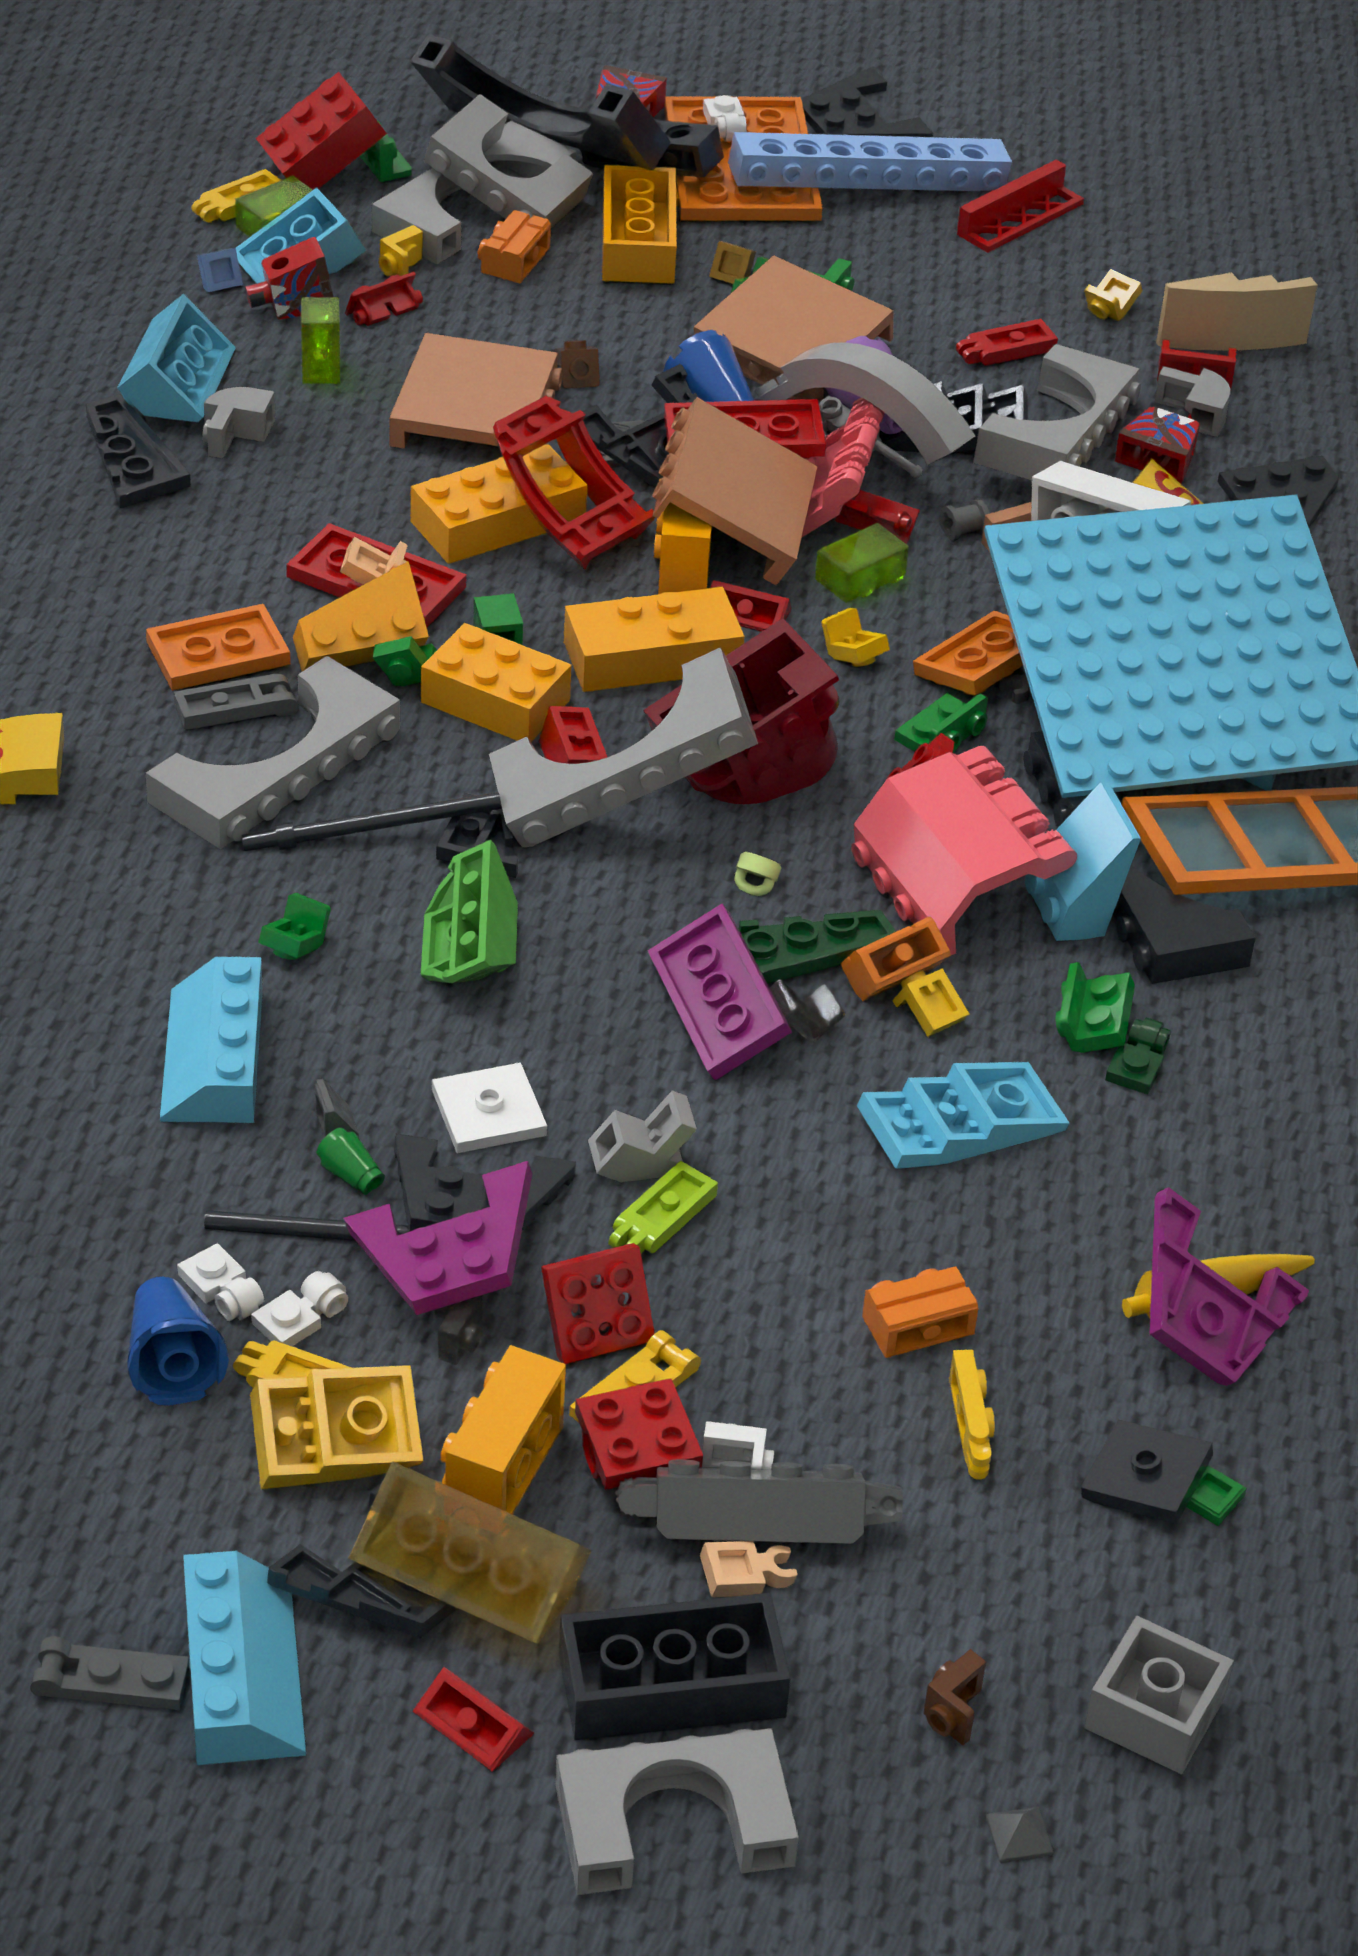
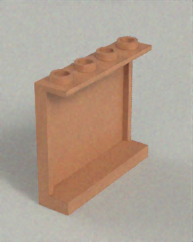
[694,255,893,403]
[389,333,563,448]
[652,397,817,585]

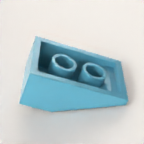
[236,188,366,284]
[1025,782,1141,941]

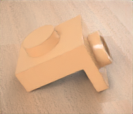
[340,537,408,584]

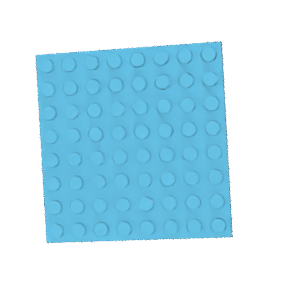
[984,495,1358,798]

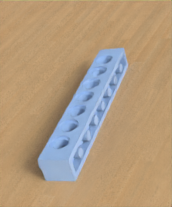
[728,132,1012,191]

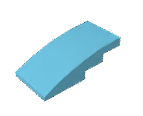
[857,1062,1070,1169]

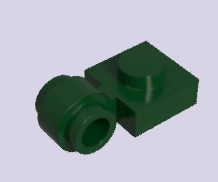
[1105,1017,1171,1095]

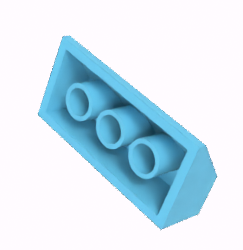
[117,294,236,422]
[160,957,262,1123]
[183,1551,306,1765]

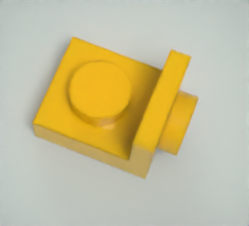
[379,225,423,276]
[892,968,969,1037]

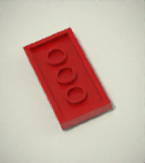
[664,399,826,459]
[286,523,466,628]

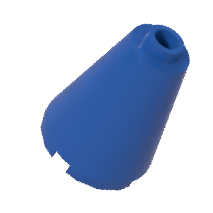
[663,330,754,402]
[127,1277,229,1406]

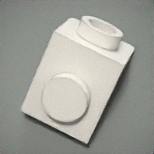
[702,1421,774,1470]

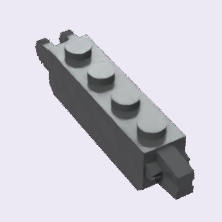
[615,1459,903,1544]

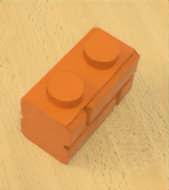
[478,210,551,283]
[841,916,951,1001]
[862,1266,978,1358]

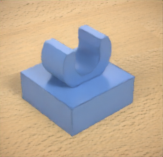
[197,248,243,292]

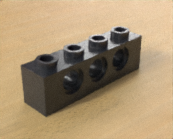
[580,120,724,178]

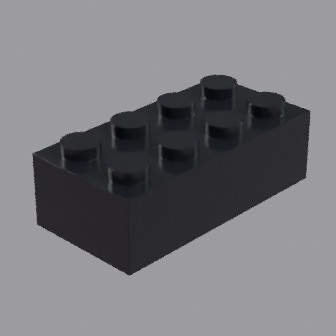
[559,1593,791,1741]

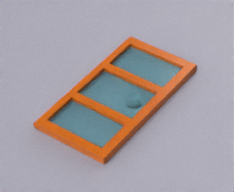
[1122,786,1358,895]

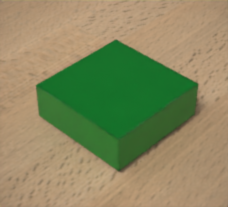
[1186,1465,1247,1526]

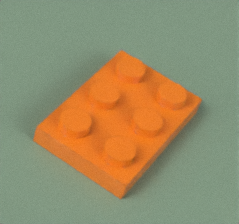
[146,603,291,691]
[913,611,1023,696]

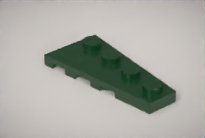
[738,910,896,984]

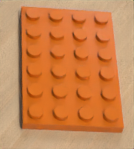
[664,96,822,221]

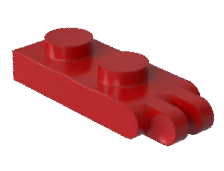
[956,319,1058,365]

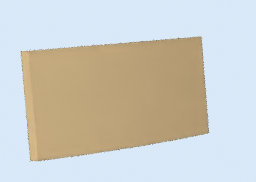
[1156,273,1317,350]

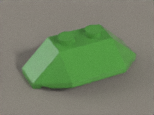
[421,839,518,983]

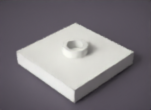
[432,1062,547,1153]

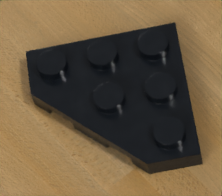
[1217,455,1339,527]

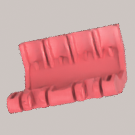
[802,397,885,537]
[851,746,1077,955]

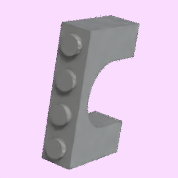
[424,94,593,228]
[555,1728,798,1895]

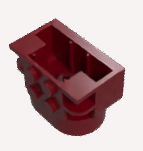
[643,618,839,804]

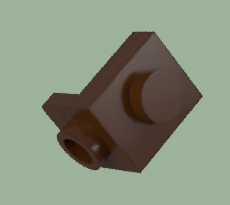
[554,340,600,389]
[923,1649,986,1745]

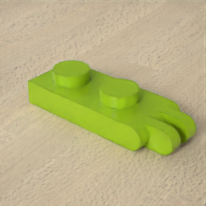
[608,1160,718,1253]

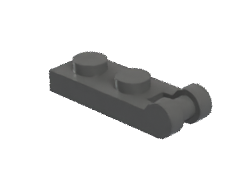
[174,674,299,730]
[30,1636,190,1710]

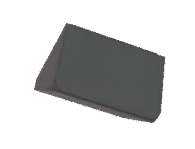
[315,1079,359,1138]

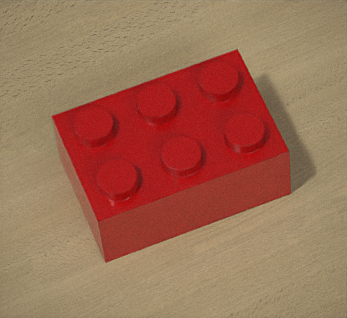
[256,72,387,198]

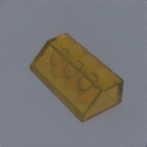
[349,1461,592,1644]

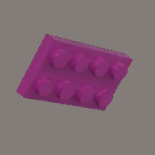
[648,903,792,1080]

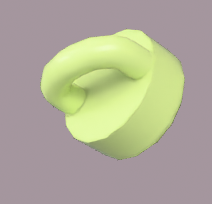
[734,852,782,896]

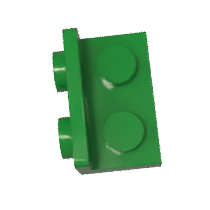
[360,120,412,182]
[894,693,988,753]
[1056,962,1135,1053]

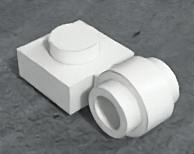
[703,95,747,142]
[177,1243,264,1321]
[251,1271,348,1346]

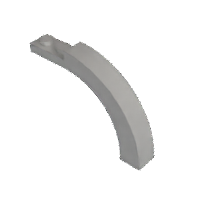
[754,342,975,464]

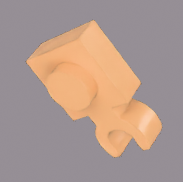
[700,1541,798,1597]

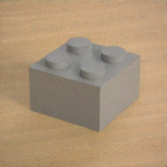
[1084,1615,1234,1774]

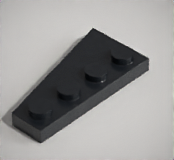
[86,394,191,509]

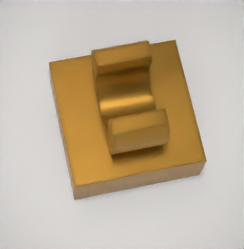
[709,241,756,284]

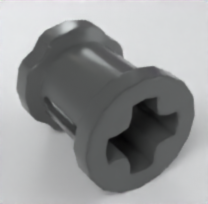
[940,499,990,541]

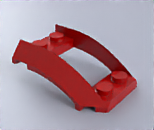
[493,396,655,570]

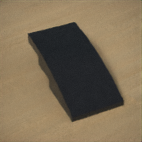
[880,382,1028,454]

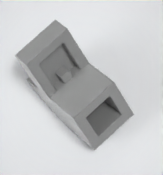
[1155,366,1230,437]
[203,387,275,458]
[588,1091,697,1182]

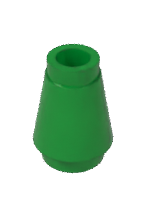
[316,1128,385,1195]

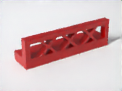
[957,160,1084,253]

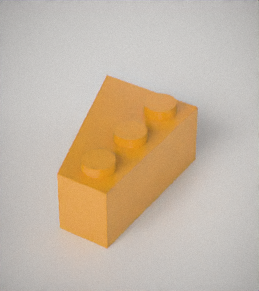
[293,561,429,671]

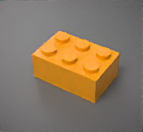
[421,623,572,742]
[440,1345,566,1535]

